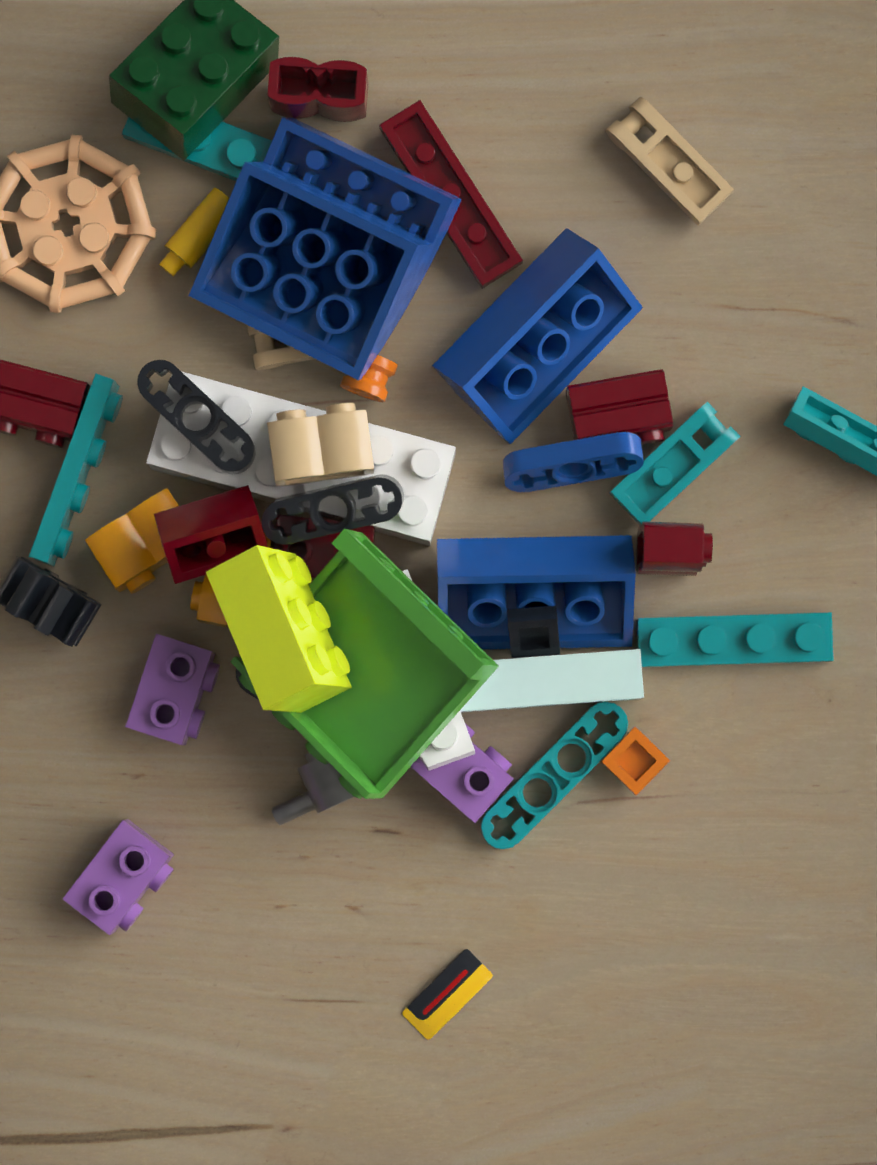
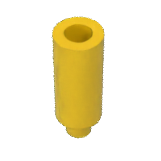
[159,187,229,277]

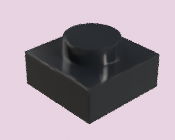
[507,605,560,658]

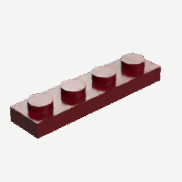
[379,100,523,289]

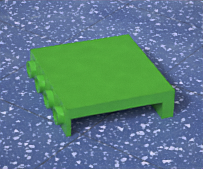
[230,529,499,799]

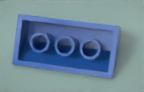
[432,228,643,444]
[437,535,636,650]

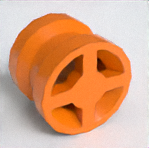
[340,355,398,402]

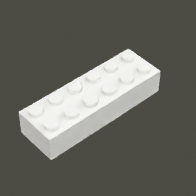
[146,371,456,546]

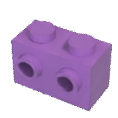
[125,634,220,746]
[411,723,514,823]
[63,819,174,935]

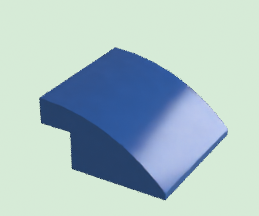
[188,117,462,380]

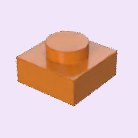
[600,726,670,796]

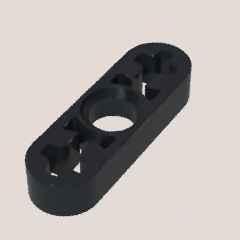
[137,360,256,474]
[262,474,404,545]

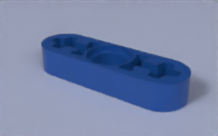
[503,432,644,492]

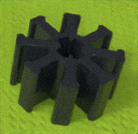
[0,556,102,647]

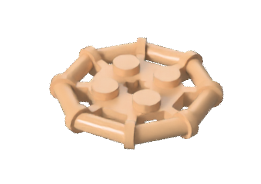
[0,134,157,313]

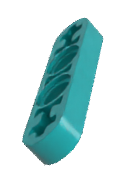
[481,702,628,849]

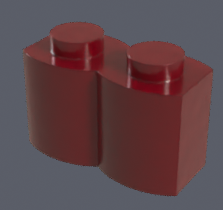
[267,57,368,122]
[636,522,713,576]

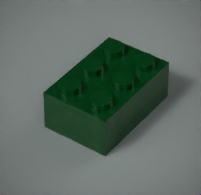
[109,0,279,161]

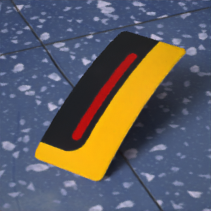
[402,949,493,1040]

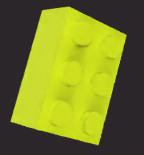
[206,545,352,713]

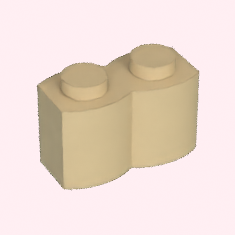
[267,403,374,486]

